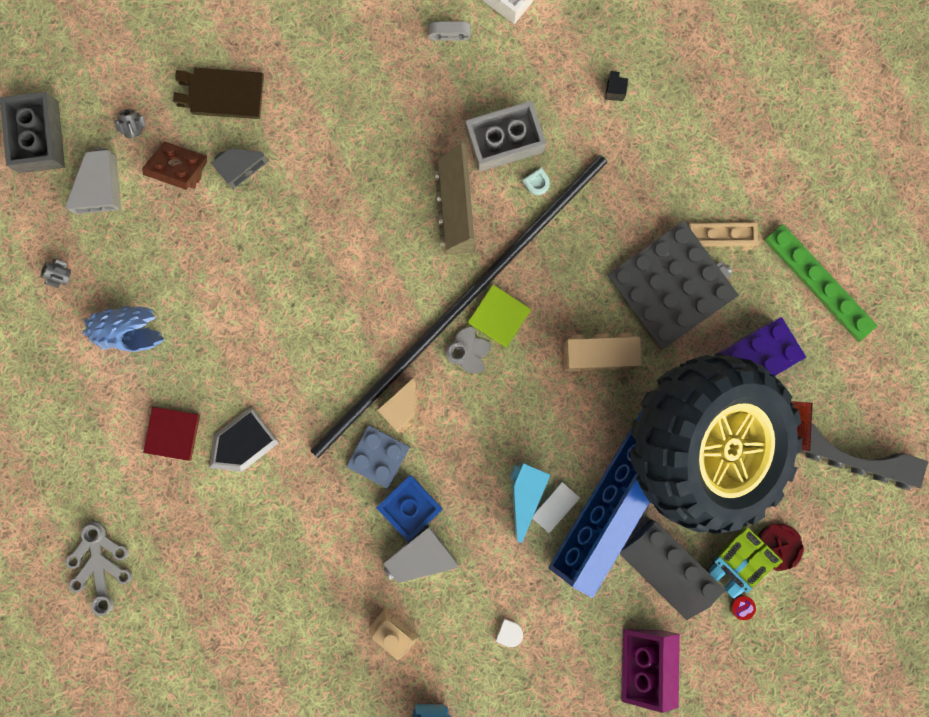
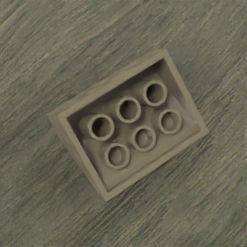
[434,143,474,255]

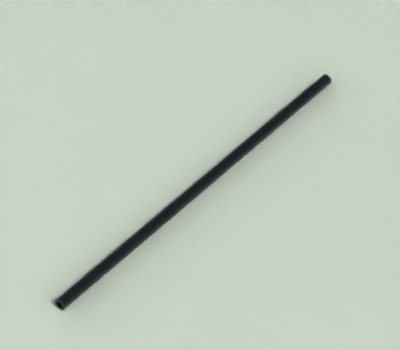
[310,155,607,458]

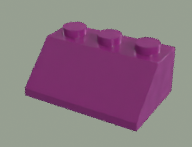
[622,629,680,713]

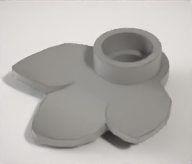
[446,327,492,373]

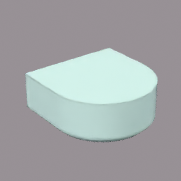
[522,168,550,196]

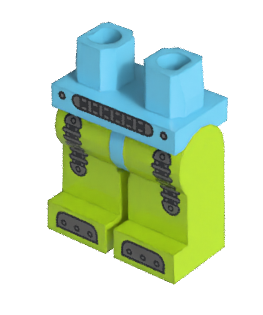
[707,526,783,598]

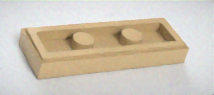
[687,222,758,247]

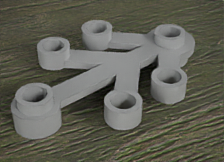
[66,522,133,616]

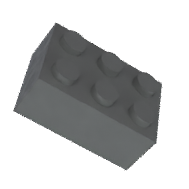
[0,92,65,173]

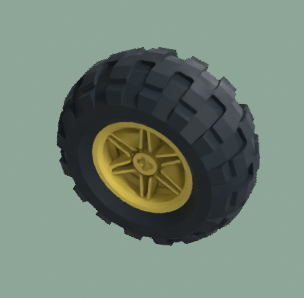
[630,354,802,534]

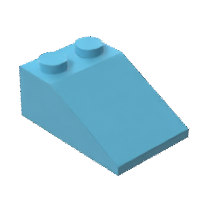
[509,462,550,543]

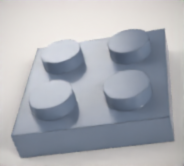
[347,425,410,489]

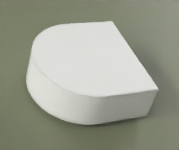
[496,618,523,647]

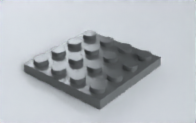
[607,221,739,350]

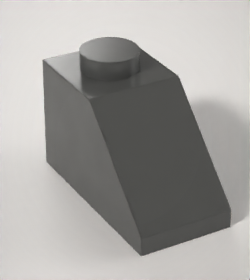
[211,149,269,190]

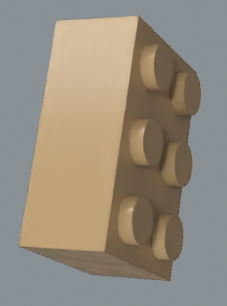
[563,333,642,372]

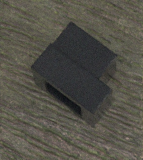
[605,71,628,101]

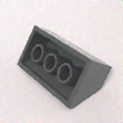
[619,519,726,620]

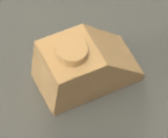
[377,379,417,432]

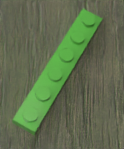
[764,224,878,342]

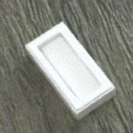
[532,482,580,533]

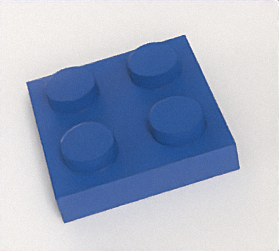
[376,475,443,542]

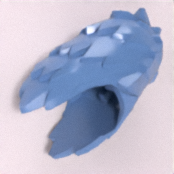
[82,306,164,352]

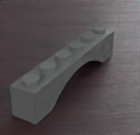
[797,420,928,491]

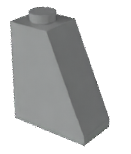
[66,148,121,214]
[383,526,458,583]

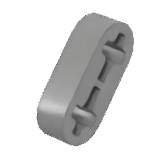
[428,22,471,41]

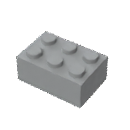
[465,101,546,172]

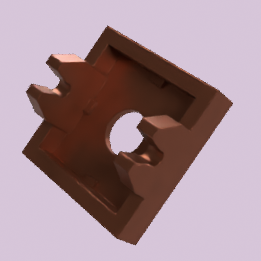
[142,141,207,190]

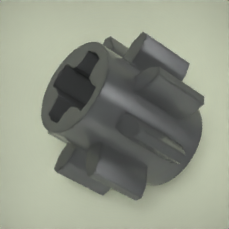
[114,109,146,138]
[40,258,71,288]

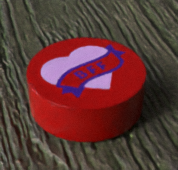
[730,595,756,620]

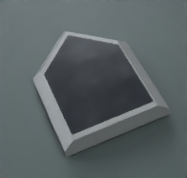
[209,406,279,472]

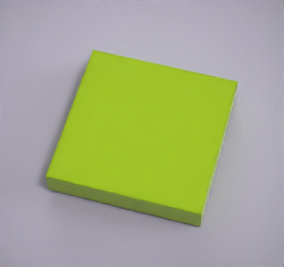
[468,285,532,348]

